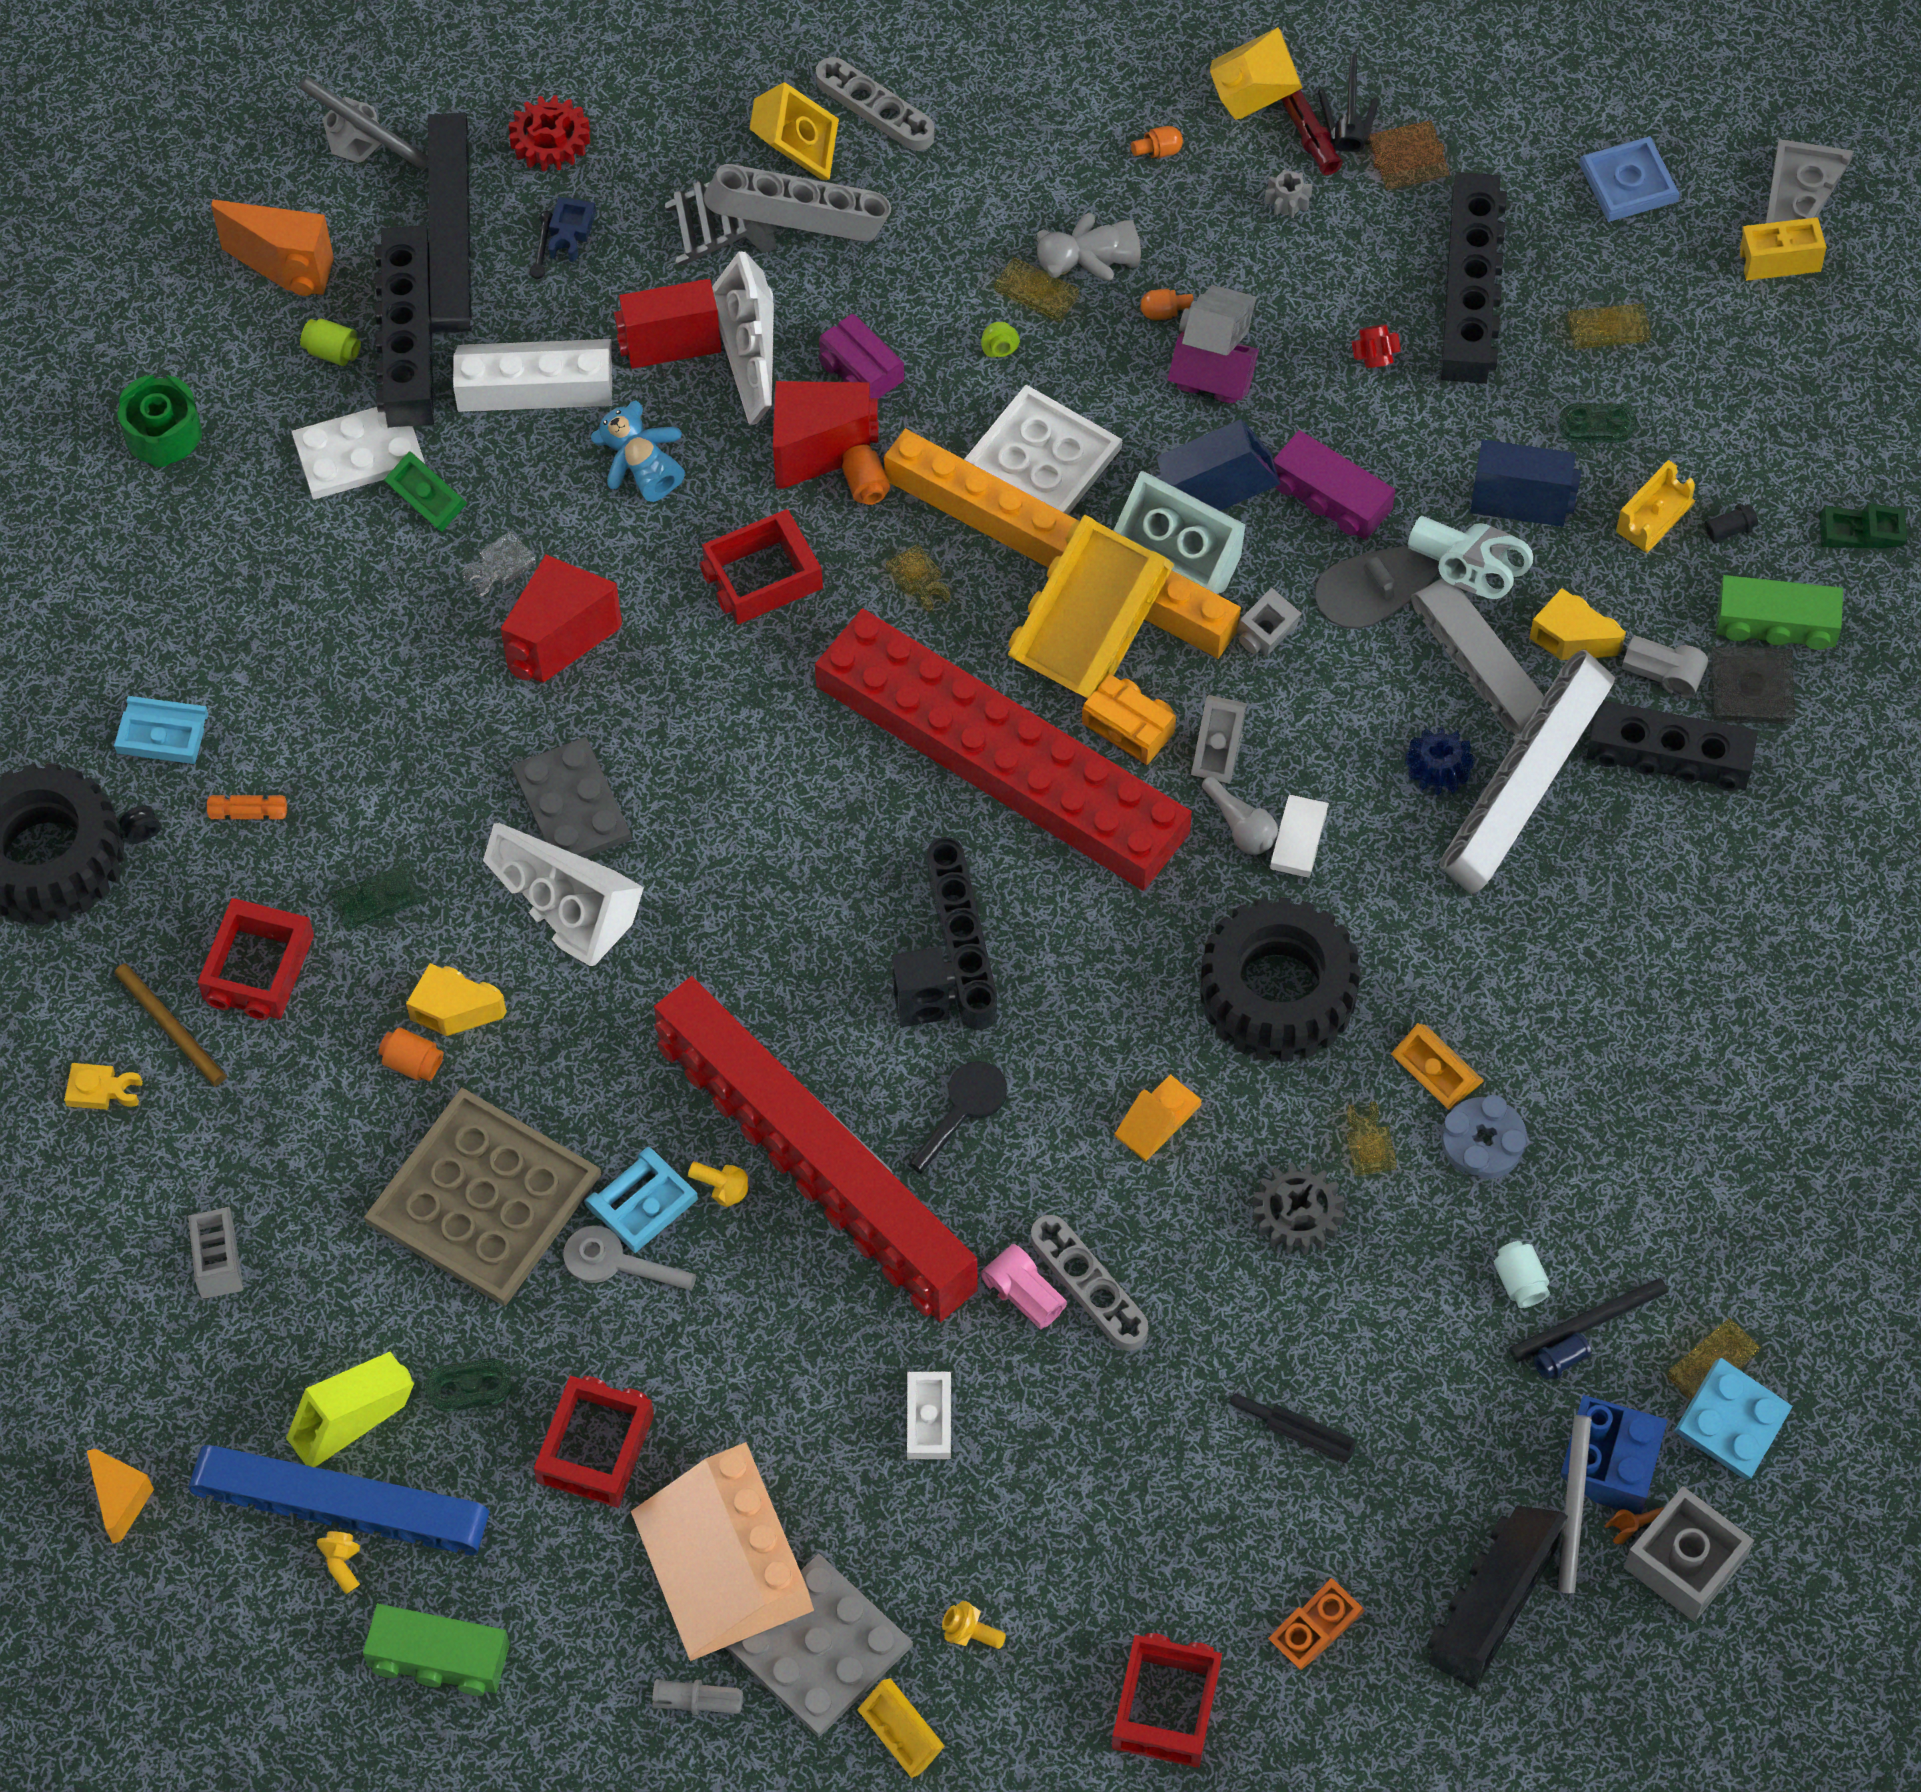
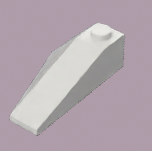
[712,252,774,426]
[483,823,644,966]

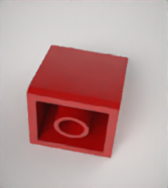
[773,381,879,489]
[501,554,622,683]

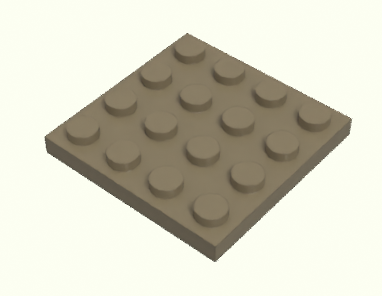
[364,1087,601,1307]

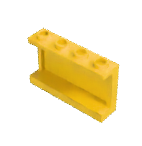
[1008,515,1174,699]

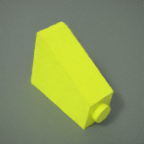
[286,1352,414,1467]

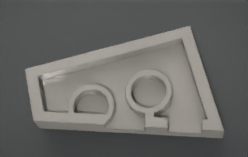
[1765,139,1854,223]

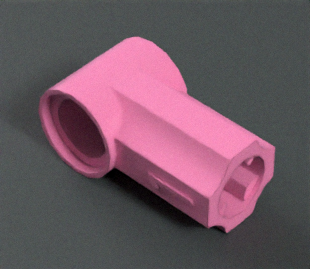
[980,1244,1067,1330]

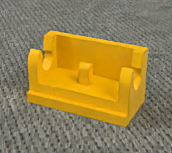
[1740,217,1827,281]
[1616,460,1695,553]

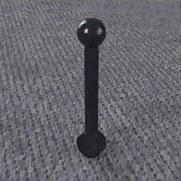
[530,210,553,279]

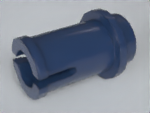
[1534,1332,1592,1380]

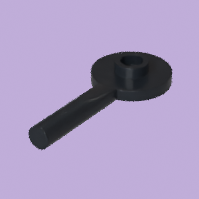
[909,1061,1007,1174]

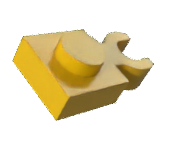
[64,1063,143,1110]

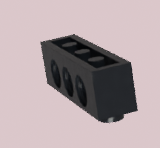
[1586,700,1758,791]

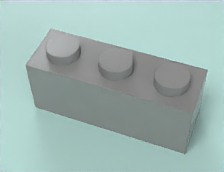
[1179,285,1257,356]

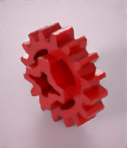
[508,95,590,171]

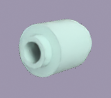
[1494,1241,1550,1308]

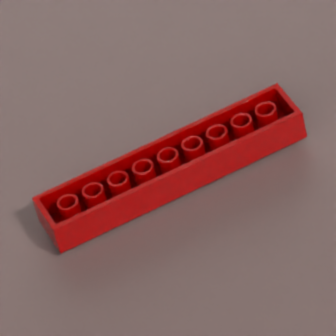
[815,608,1192,891]
[654,976,978,1323]

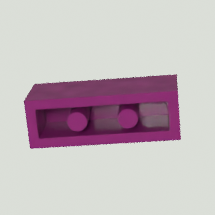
[1273,430,1396,540]

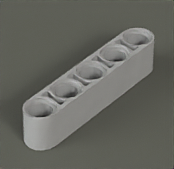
[703,164,891,241]
[1411,578,1544,741]

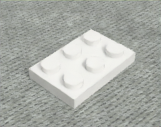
[292,407,425,500]

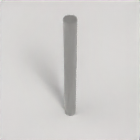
[1557,1415,1592,1593]

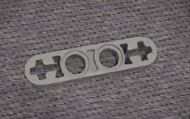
[816,57,935,151]
[1031,1215,1149,1351]

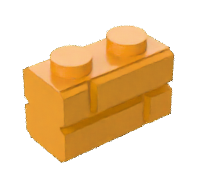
[1082,674,1176,765]

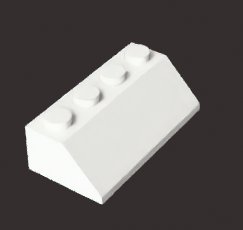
[453,339,612,412]

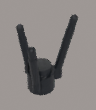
[1318,53,1379,152]

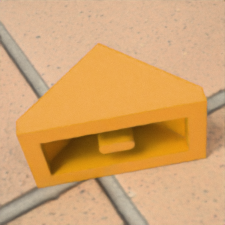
[87,1449,154,1544]

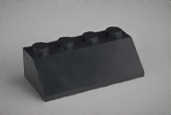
[1427,1505,1568,1690]

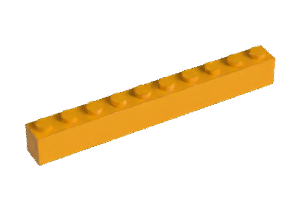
[884,428,1241,659]

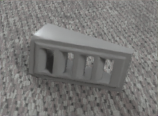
[188,1207,243,1299]

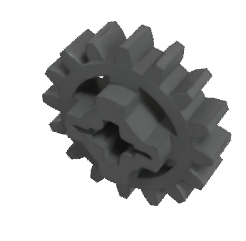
[1252,1163,1345,1255]

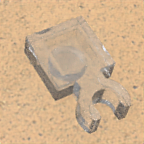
[462,531,536,597]

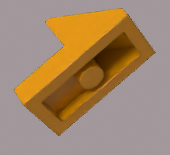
[1114,1074,1202,1162]

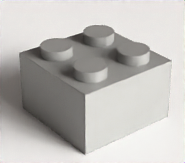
[1624,1486,1754,1622]

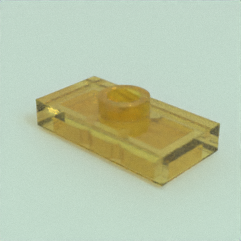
[994,257,1079,323]
[1567,303,1651,350]

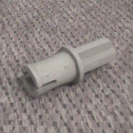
[652,1679,743,1715]

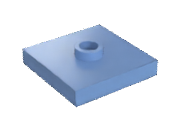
[1579,136,1680,222]

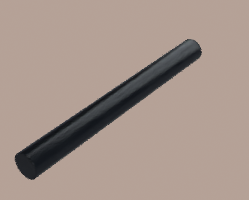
[1509,1278,1668,1363]

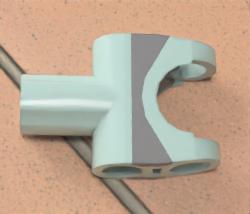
[1408,516,1533,599]

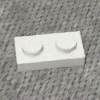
[907,1372,951,1459]

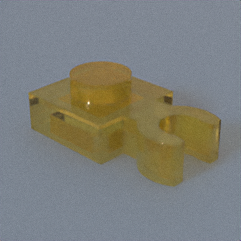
[886,544,950,613]
[1346,1101,1397,1176]

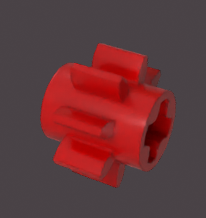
[1351,324,1401,368]

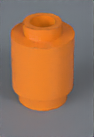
[842,445,890,505]
[378,1027,444,1082]

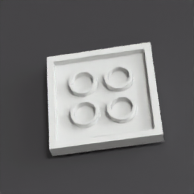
[964,385,1122,515]

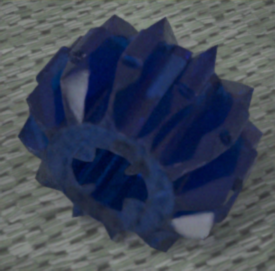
[1405,725,1475,796]

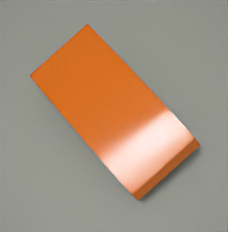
[1268,1578,1365,1671]

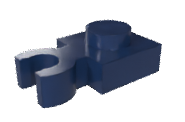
[548,197,596,262]

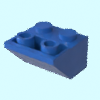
[1560,1395,1668,1514]

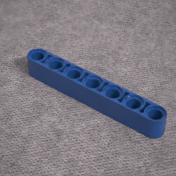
[188,1445,490,1556]

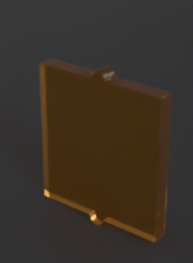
[1368,120,1450,190]

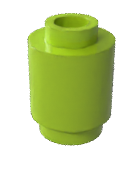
[300,318,361,366]

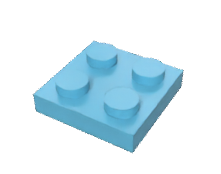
[1674,1358,1793,1480]

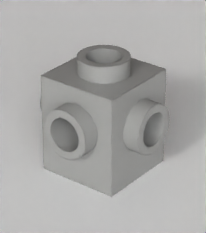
[322,97,382,163]

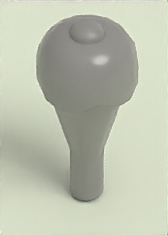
[1202,776,1278,855]

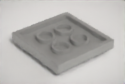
[725,1553,913,1738]

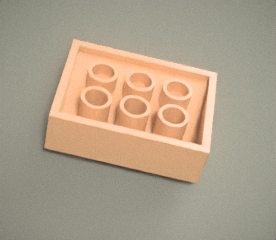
[631,1442,814,1661]

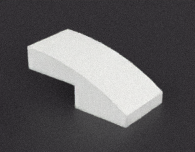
[1270,795,1329,878]

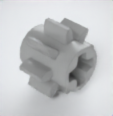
[1265,169,1312,218]

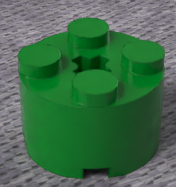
[117,375,202,467]

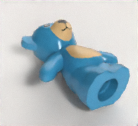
[591,400,685,502]

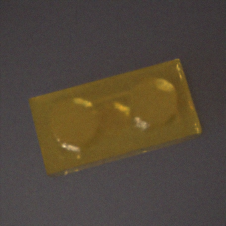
[1667,1317,1760,1401]

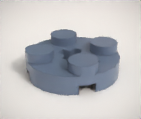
[1442,1095,1527,1179]

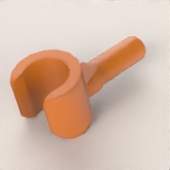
[1605,1507,1664,1544]

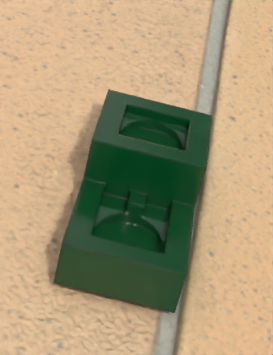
[1819,503,1907,548]

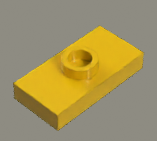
[857,1678,945,1778]

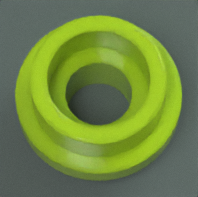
[981,322,1020,358]

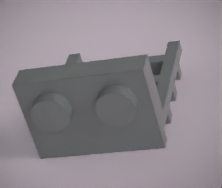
[665,163,777,266]

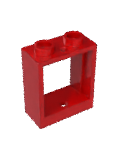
[699,509,823,625]
[197,898,314,1020]
[533,1375,654,1508]
[1112,1633,1222,1768]

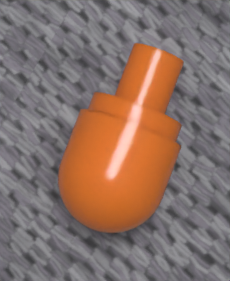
[1131,126,1183,159]
[1140,288,1194,321]

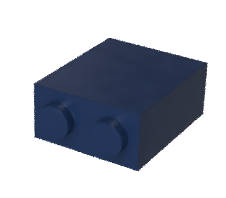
[1156,419,1280,511]
[1470,439,1581,527]

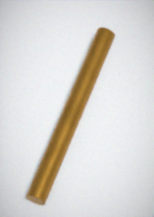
[114,963,227,1087]

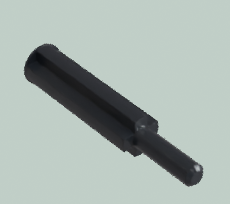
[1230,1393,1357,1463]

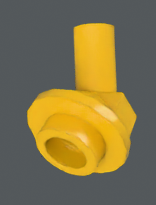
[688,1161,748,1207]
[317,1531,360,1594]
[942,1601,1006,1649]

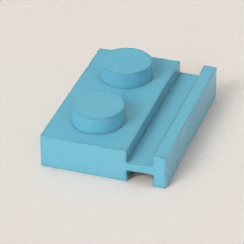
[114,696,208,764]

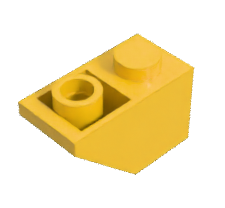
[1529,588,1626,660]
[406,963,507,1036]

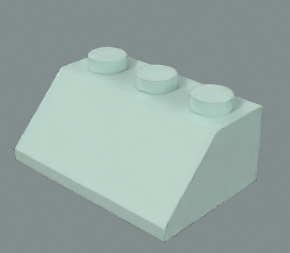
[1114,471,1245,594]

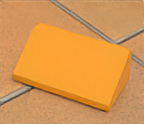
[1391,1023,1484,1110]

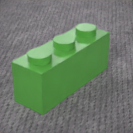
[1716,575,1843,650]
[363,1603,510,1696]

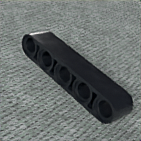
[927,837,997,1030]

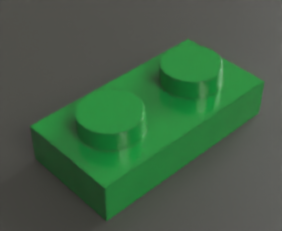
[384,451,467,532]

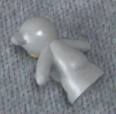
[1037,213,1141,281]

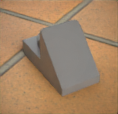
[1191,695,1248,784]

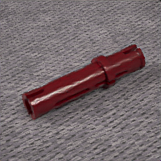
[1281,90,1343,175]

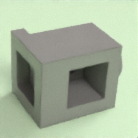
[1236,587,1302,657]

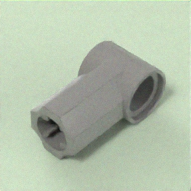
[1622,635,1708,699]

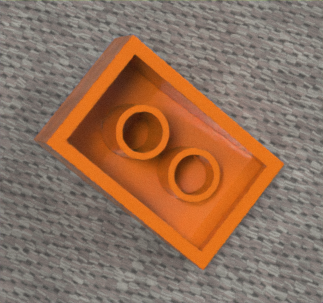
[211,199,334,296]

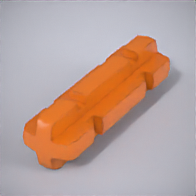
[207,795,287,819]

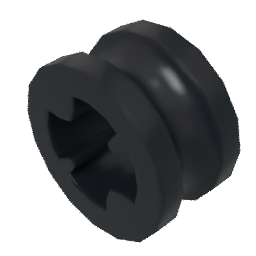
[119,805,161,844]

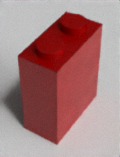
[614,278,721,369]

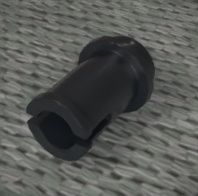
[1704,503,1758,544]

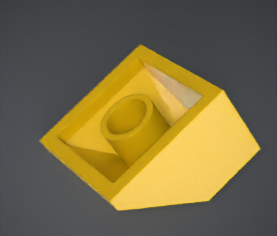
[1210,27,1303,120]
[749,82,839,180]

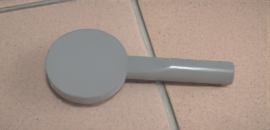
[563,1226,696,1290]

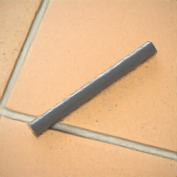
[298,75,428,170]

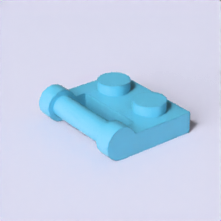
[584,1147,698,1253]

